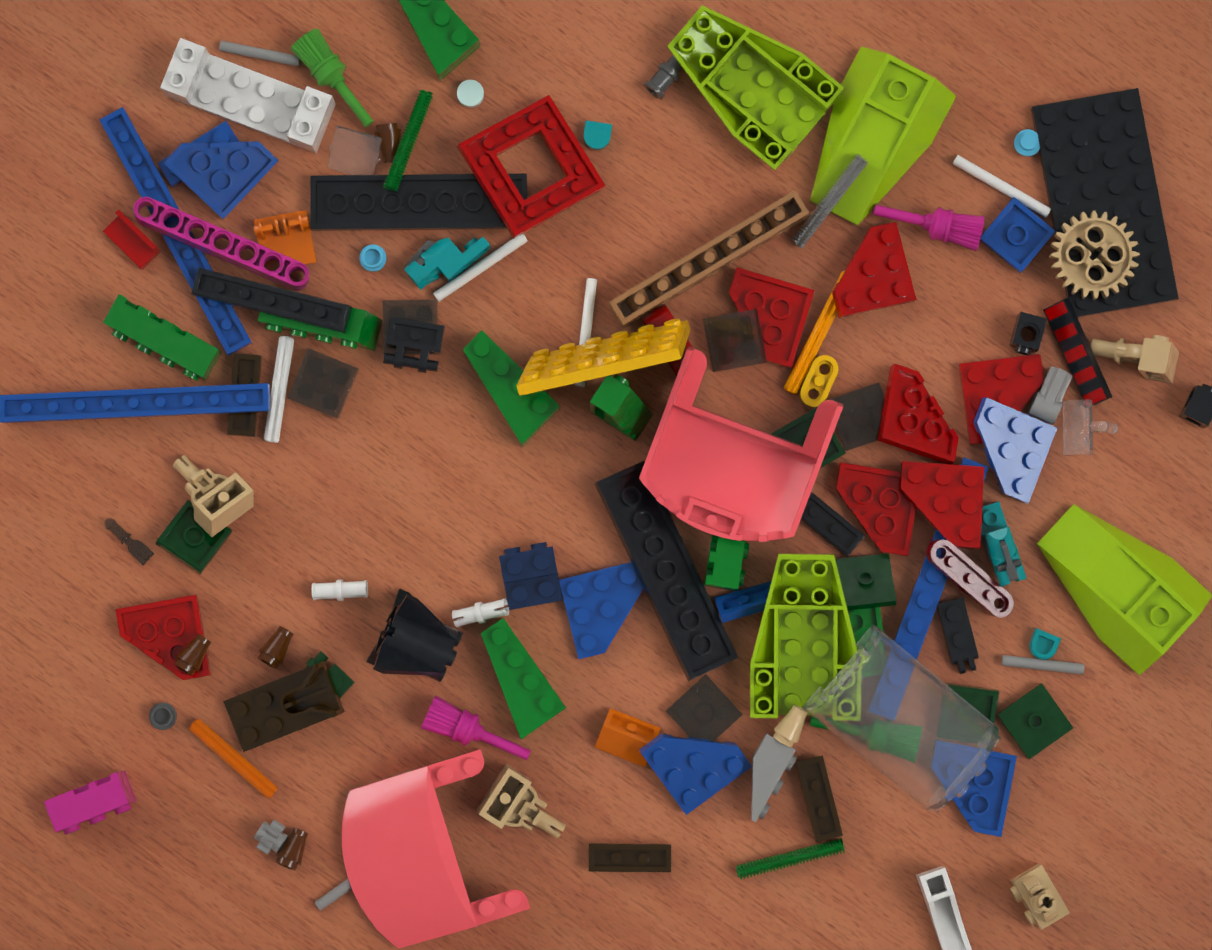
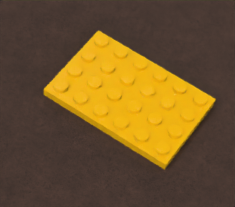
[516,319,690,396]

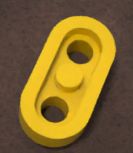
[800,355,839,408]

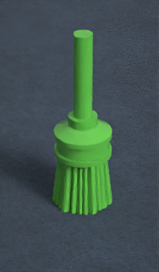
[291,29,374,128]

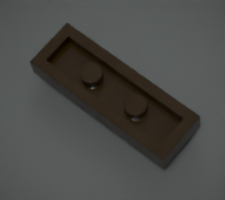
[227,353,262,437]
[796,755,843,842]
[589,843,671,872]

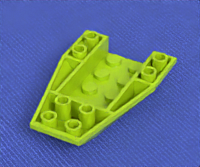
[667,5,844,171]
[810,47,956,226]
[1037,504,1212,675]
[750,553,861,720]

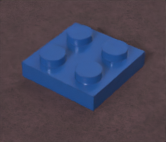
[980,197,1056,274]

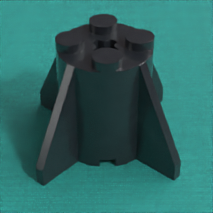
[366,589,463,682]

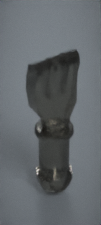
[104,518,154,565]

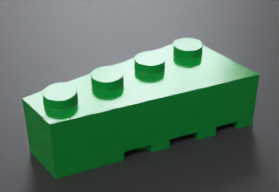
[398,0,480,81]
[103,294,222,381]
[258,308,382,351]
[463,330,560,447]
[590,374,653,442]
[704,535,749,591]
[481,618,566,739]

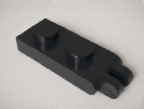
[937,597,979,674]

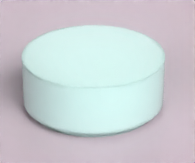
[457,80,484,108]

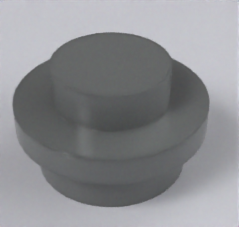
[149,703,177,730]

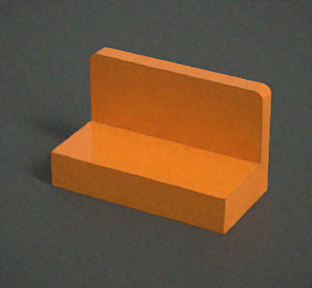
[595,708,661,767]

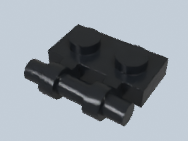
[383,317,445,373]

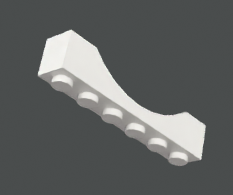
[916,866,972,950]

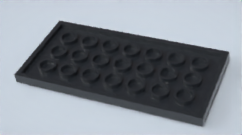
[1031,88,1179,317]

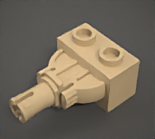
[1091,335,1179,383]
[173,455,254,537]
[476,764,566,839]
[1010,864,1070,930]

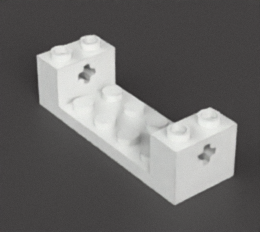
[160,38,336,153]

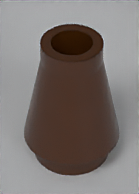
[375,123,401,163]
[258,626,294,669]
[174,634,211,676]
[276,828,308,871]

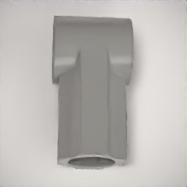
[1028,366,1073,425]

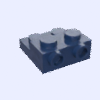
[499,542,563,610]

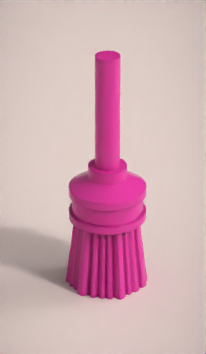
[873,205,985,251]
[421,696,531,760]

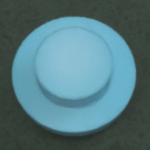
[1014,129,1040,157]
[359,244,387,272]

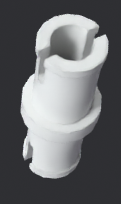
[312,579,368,601]
[452,598,509,627]

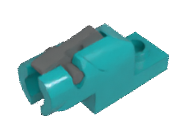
[404,237,491,290]
[981,502,1027,587]

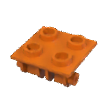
[254,210,317,271]

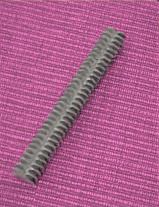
[791,153,868,248]

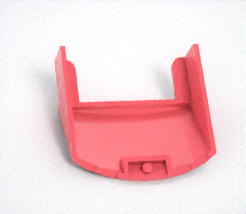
[639,347,843,542]
[341,749,530,949]

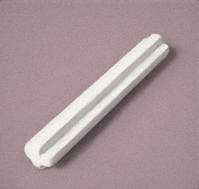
[264,336,294,443]

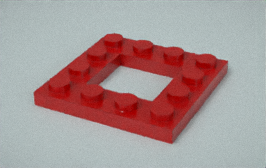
[457,95,606,238]

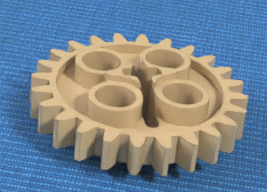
[1049,211,1140,300]

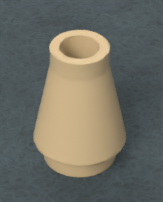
[773,704,808,747]

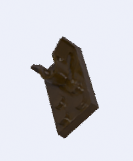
[223,661,345,752]

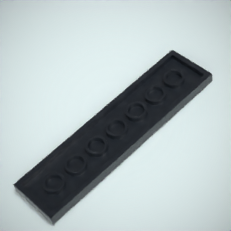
[310,173,527,231]
[595,460,738,681]

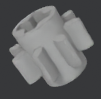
[254,820,288,854]

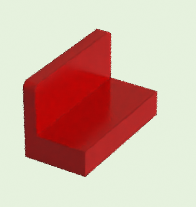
[103,209,161,270]

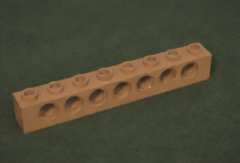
[609,190,809,329]

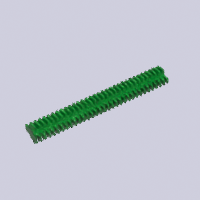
[383,90,433,191]
[736,838,845,880]

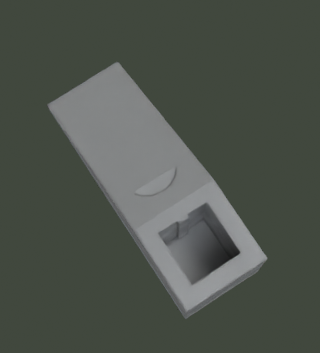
[751,733,797,822]

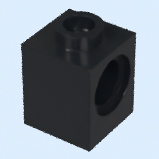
[1009,312,1047,356]
[1179,384,1212,428]

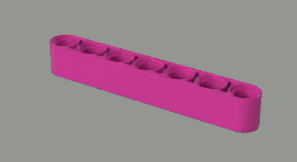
[133,197,309,291]

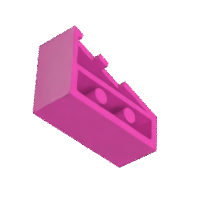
[44,771,137,835]

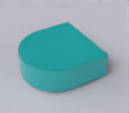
[584,120,612,150]
[1029,628,1061,659]

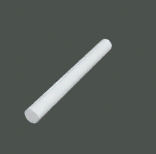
[952,155,1051,218]
[433,234,528,302]
[574,278,597,387]

